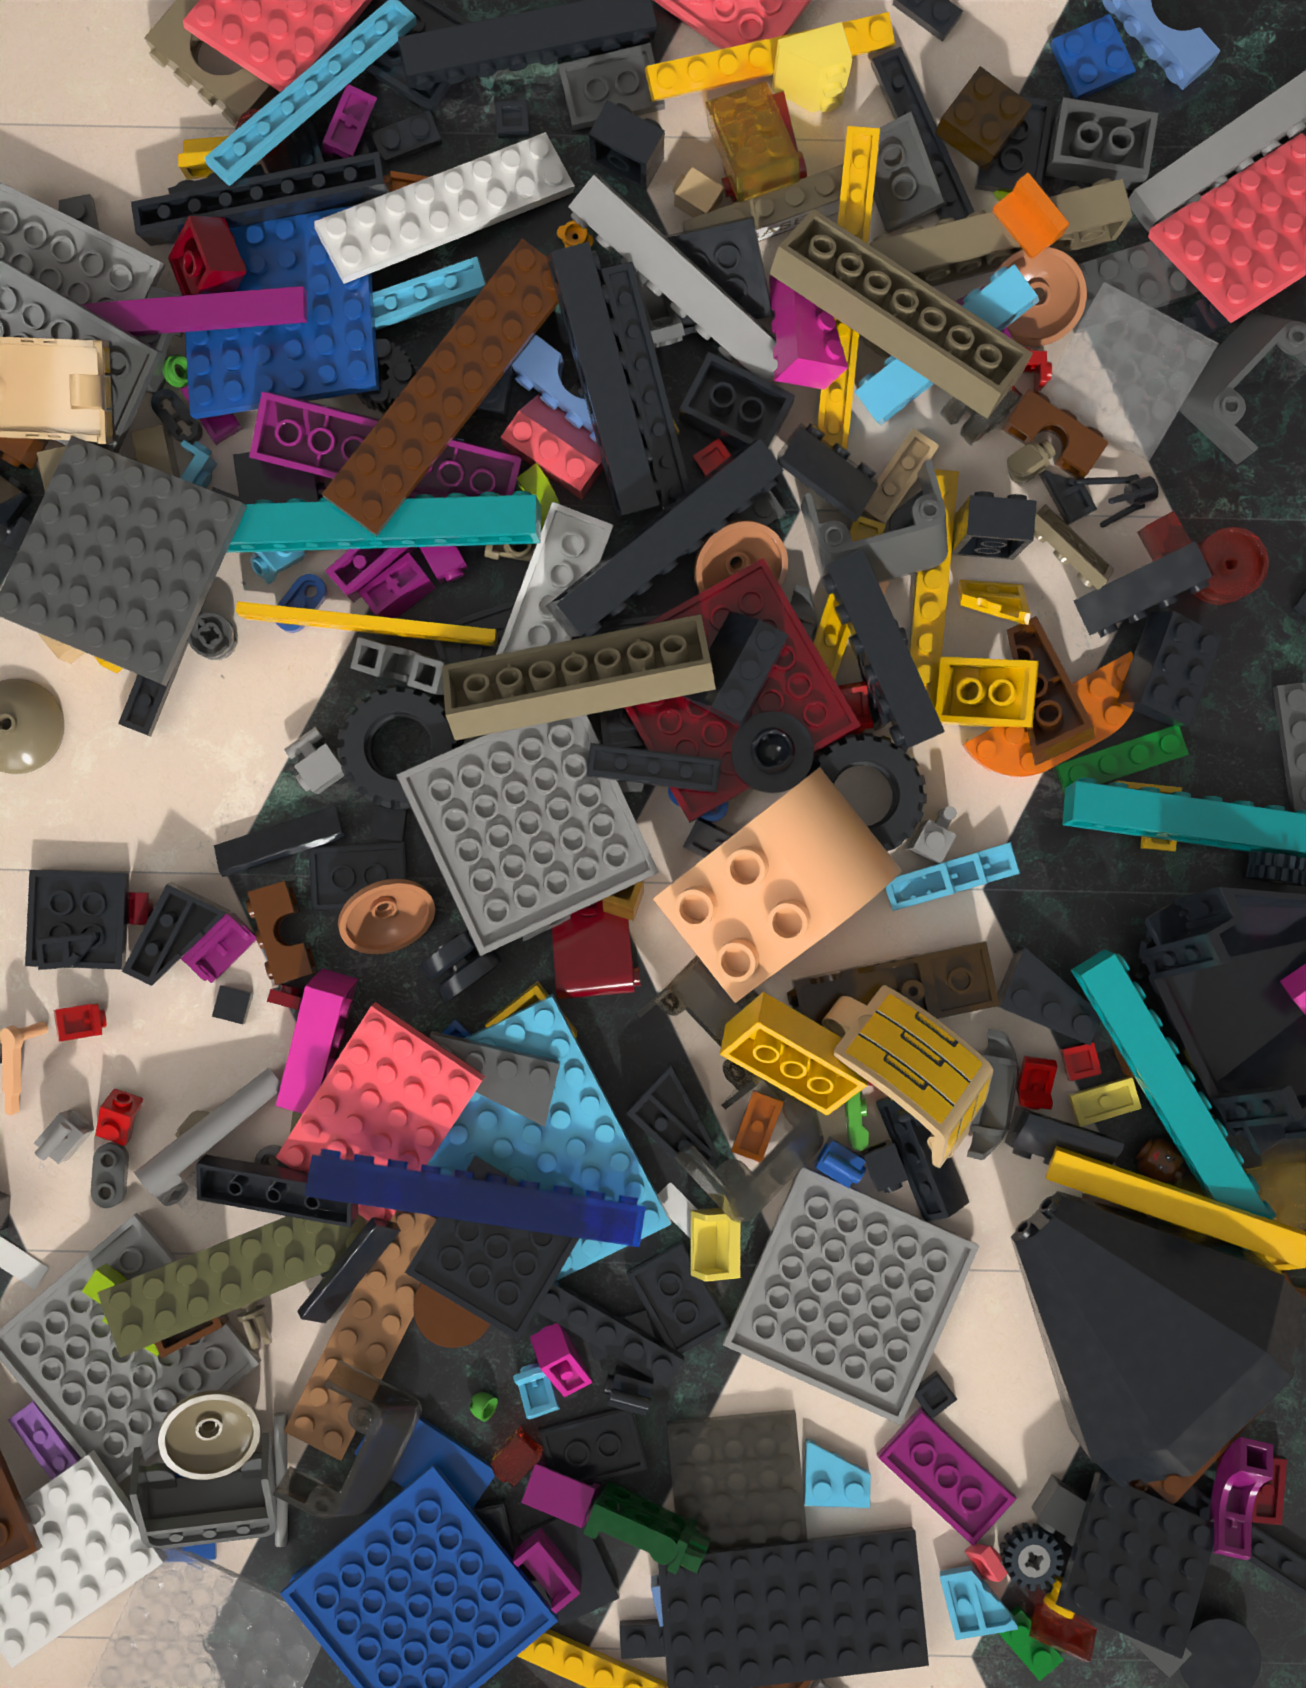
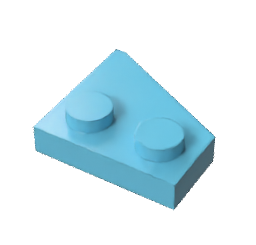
[804,1439,871,1508]
[940,1565,1018,1640]

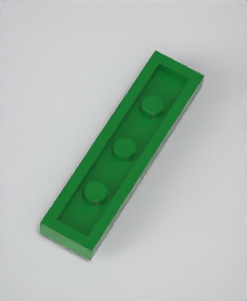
[1055,726,1189,795]

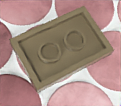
[1034,504,1114,590]

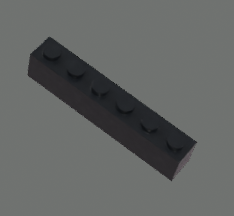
[821,549,945,750]

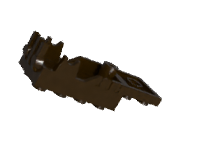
[787,941,1000,1026]

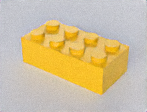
[720,992,868,1115]

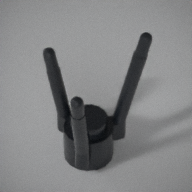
[1075,474,1159,528]

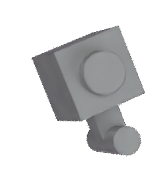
[284,727,344,794]
[908,806,957,864]
[34,1110,94,1164]

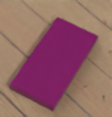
[876,1407,1017,1547]

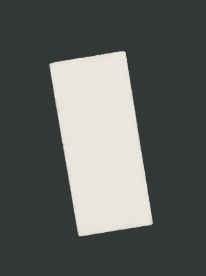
[658,1182,698,1239]
[0,1236,49,1290]

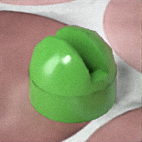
[469,1392,498,1422]

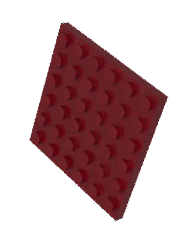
[624,558,861,823]

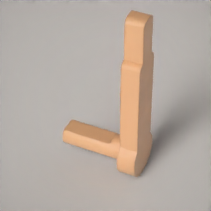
[0,1021,48,1116]

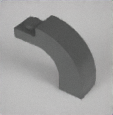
[636,271,685,348]

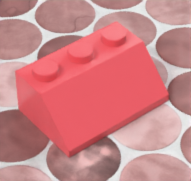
[500,394,604,500]

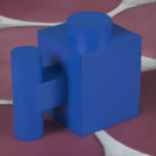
[813,1136,866,1189]

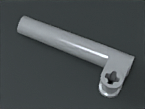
[134,1068,281,1206]

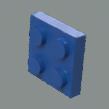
[1050,14,1136,100]

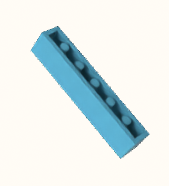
[854,264,1039,425]

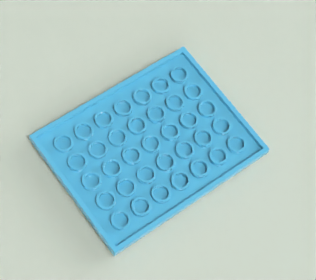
[424,994,671,1281]

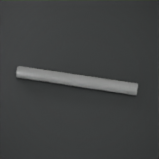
[274,1412,288,1547]

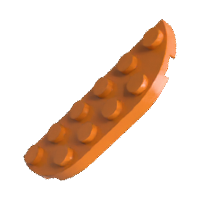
[962,651,1133,777]

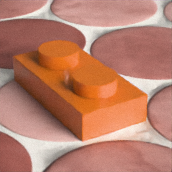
[731,1090,784,1163]

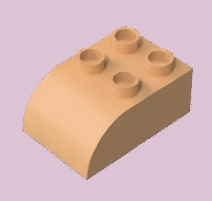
[653,767,902,1003]

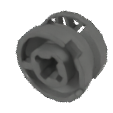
[188,613,238,660]

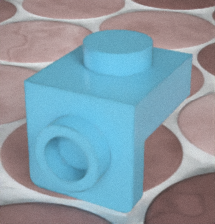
[180,440,217,488]
[250,551,306,584]
[513,1363,560,1420]

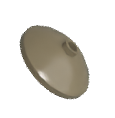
[0,679,64,774]
[158,1390,260,1480]

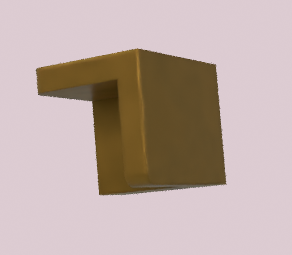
[603,880,644,921]

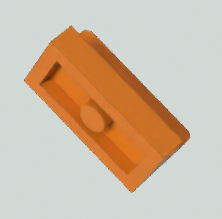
[992,173,1070,259]

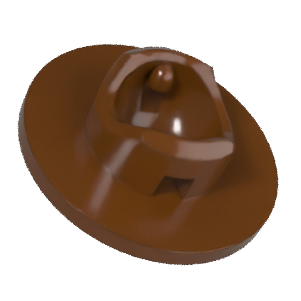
[413,1283,490,1348]

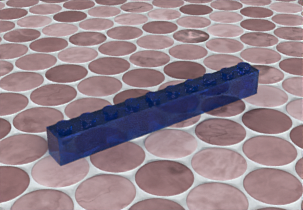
[305,1148,646,1247]

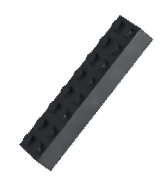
[196,1154,359,1228]

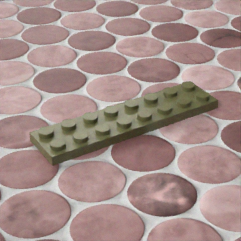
[97,1214,366,1358]

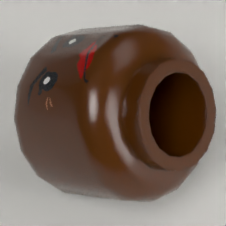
[1134,1137,1186,1184]

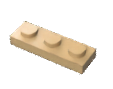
[863,428,939,524]

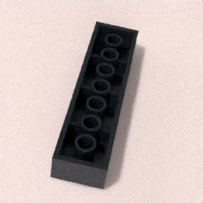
[546,438,784,638]

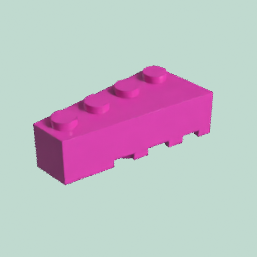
[769,275,848,390]
[276,968,358,1114]

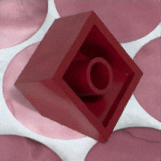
[168,216,247,296]

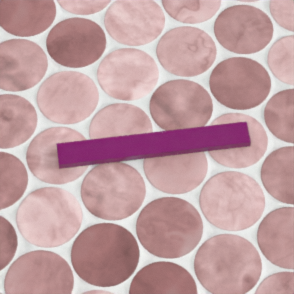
[81,286,307,336]

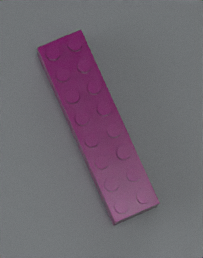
[249,391,522,499]

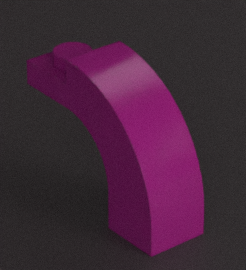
[1209,1437,1273,1560]

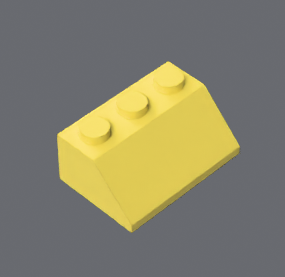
[772,22,853,113]

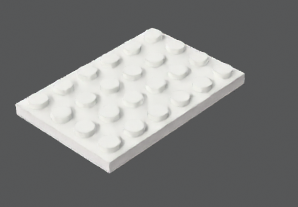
[0,1450,168,1668]

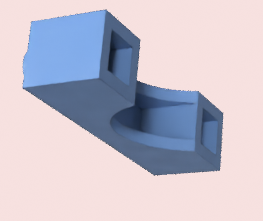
[1102,0,1220,90]
[512,335,636,443]

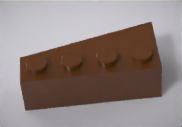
[1007,616,1095,766]

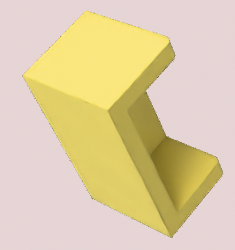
[691,1207,741,1281]

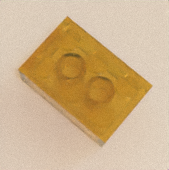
[705,81,800,203]

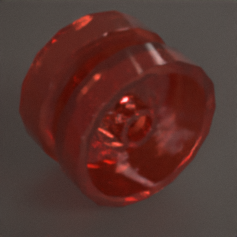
[1194,527,1269,605]

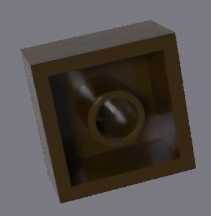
[935,66,1032,171]

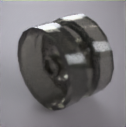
[940,385,1023,446]

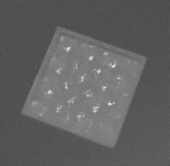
[1041,282,1218,461]

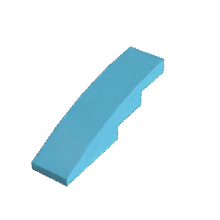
[885,842,1021,911]

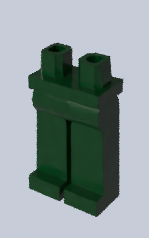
[583,1481,712,1574]

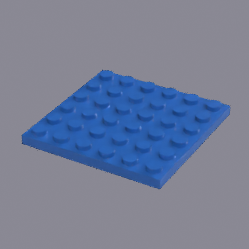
[185,205,380,419]
[280,1463,559,1688]

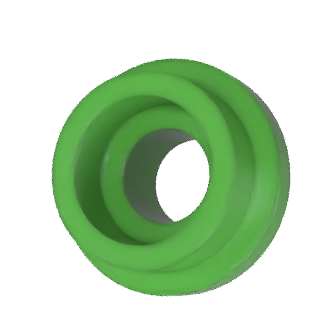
[162,354,188,388]

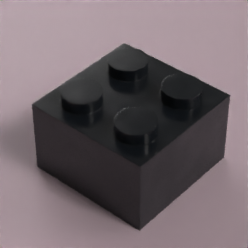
[589,100,665,191]

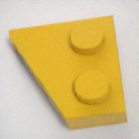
[958,579,1031,625]

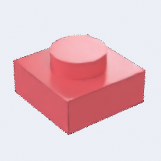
[964,1543,1008,1582]

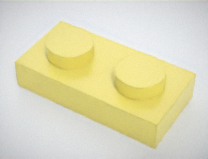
[1068,1076,1142,1127]

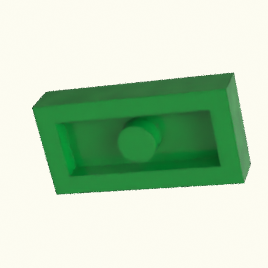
[999,1605,1064,1681]

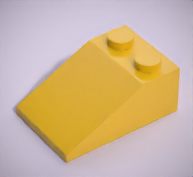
[936,657,1039,728]

